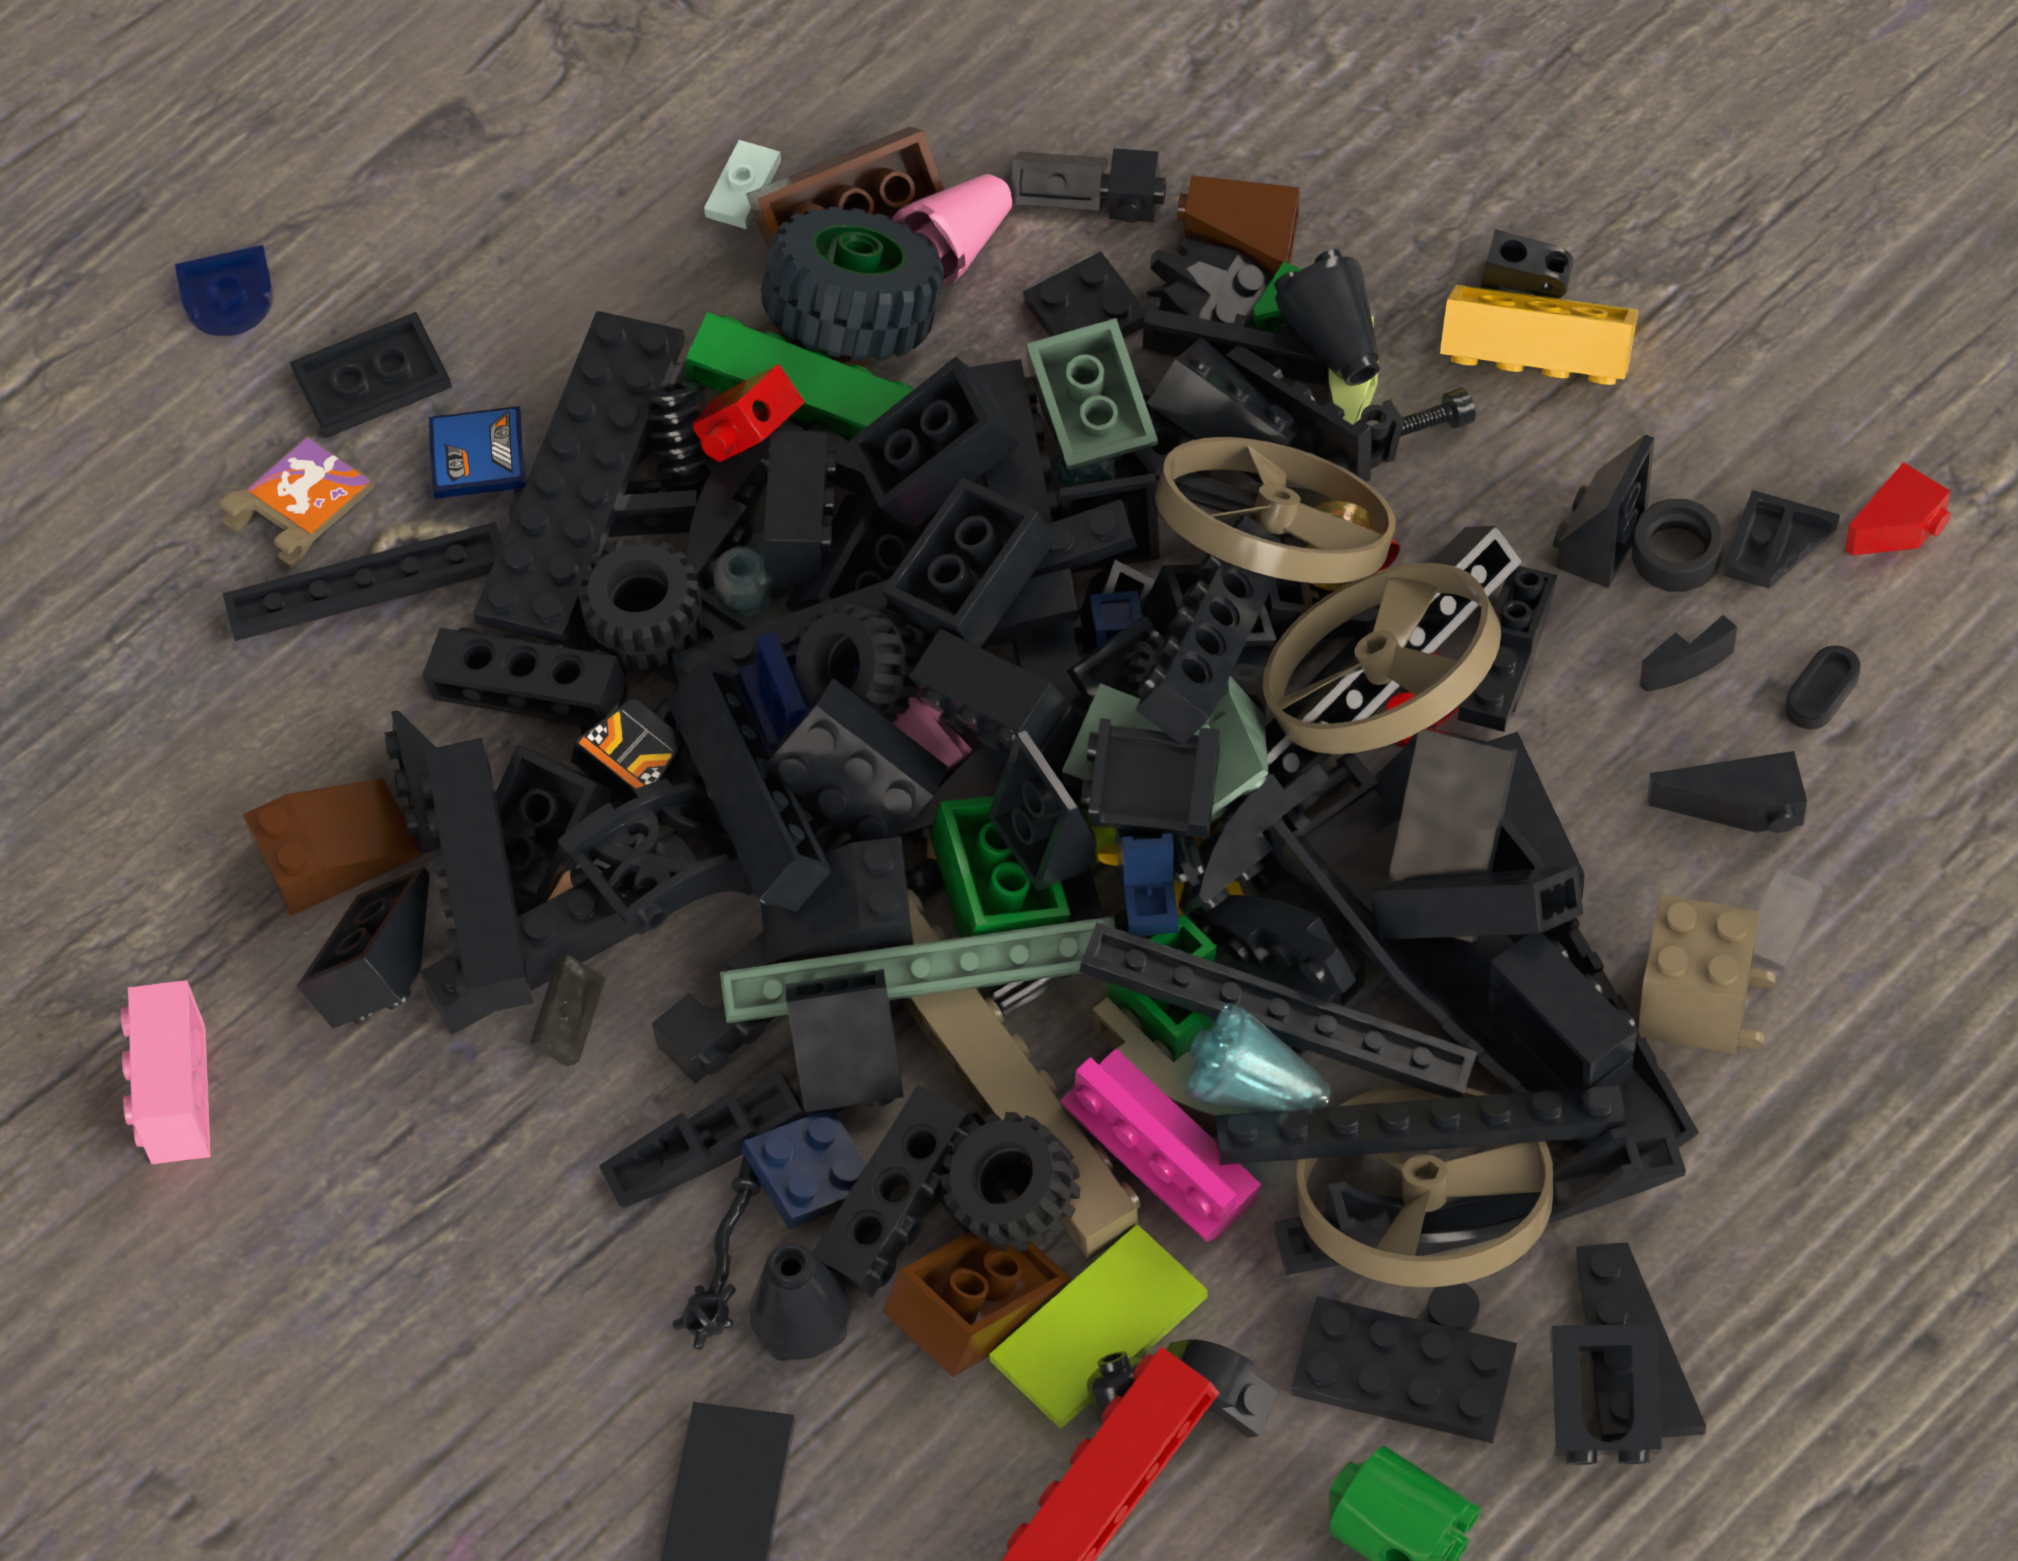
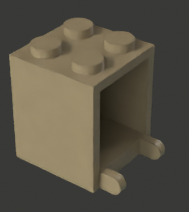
[1638,894,1776,1055]

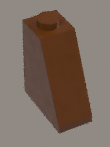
[1177,175,1300,275]

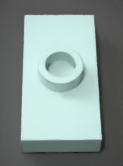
[704,140,781,230]

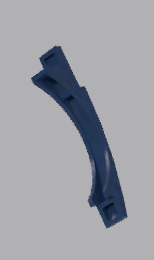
[1090,591,1179,936]

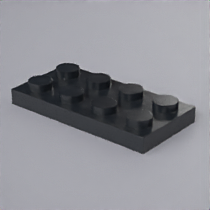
[1292,1296,1517,1444]

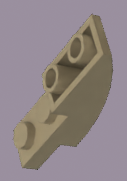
[1093,997,1256,1138]

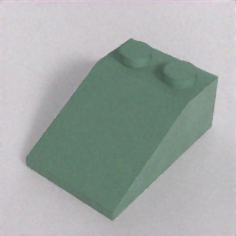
[1026,318,1158,470]

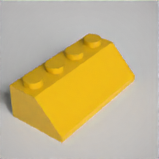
[1440,285,1638,385]

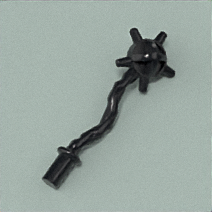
[673,1156,761,1350]

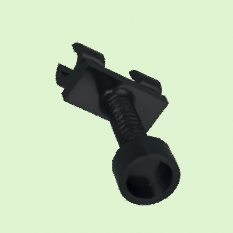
[1360,388,1476,468]

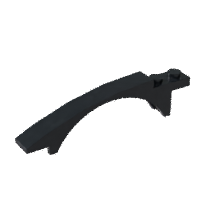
[1274,1127,1686,1275]

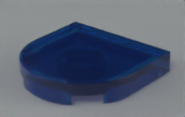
[175,245,274,336]

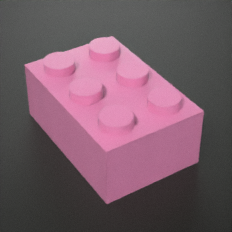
[121,980,211,1164]

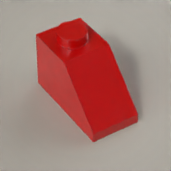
[1845,462,1951,556]

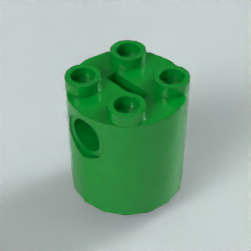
[1328,1445,1482,1561]

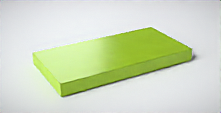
[989,1224,1208,1429]

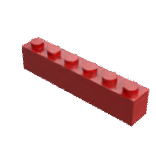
[1001,1346,1219,1561]

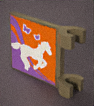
[220,436,375,570]

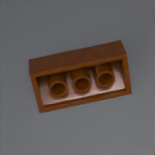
[746,126,945,249]

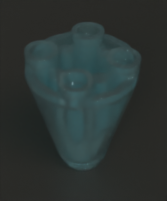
[1186,1003,1331,1112]

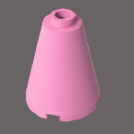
[891,174,1012,287]

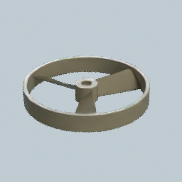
[1155,437,1396,583]
[1262,563,1501,754]
[1297,1084,1553,1287]

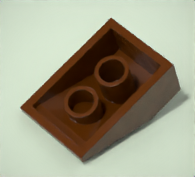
[243,778,423,916]
[882,1231,1071,1377]

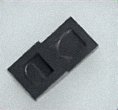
[1640,615,1737,692]

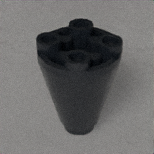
[1274,249,1380,386]
[749,1243,851,1361]

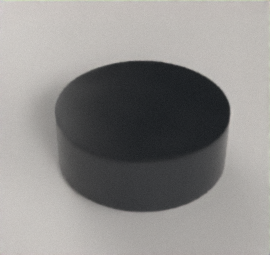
[1428,1283,1480,1331]

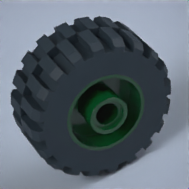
[761,207,944,361]

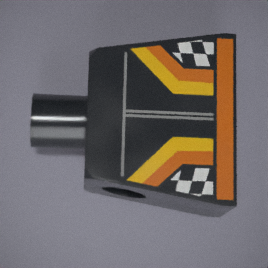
[570,697,685,804]

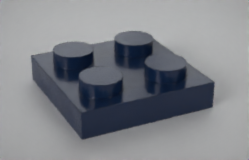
[742,1110,867,1229]

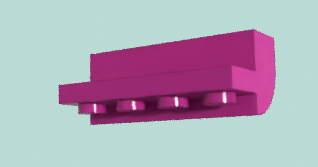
[1060,1048,1261,1242]

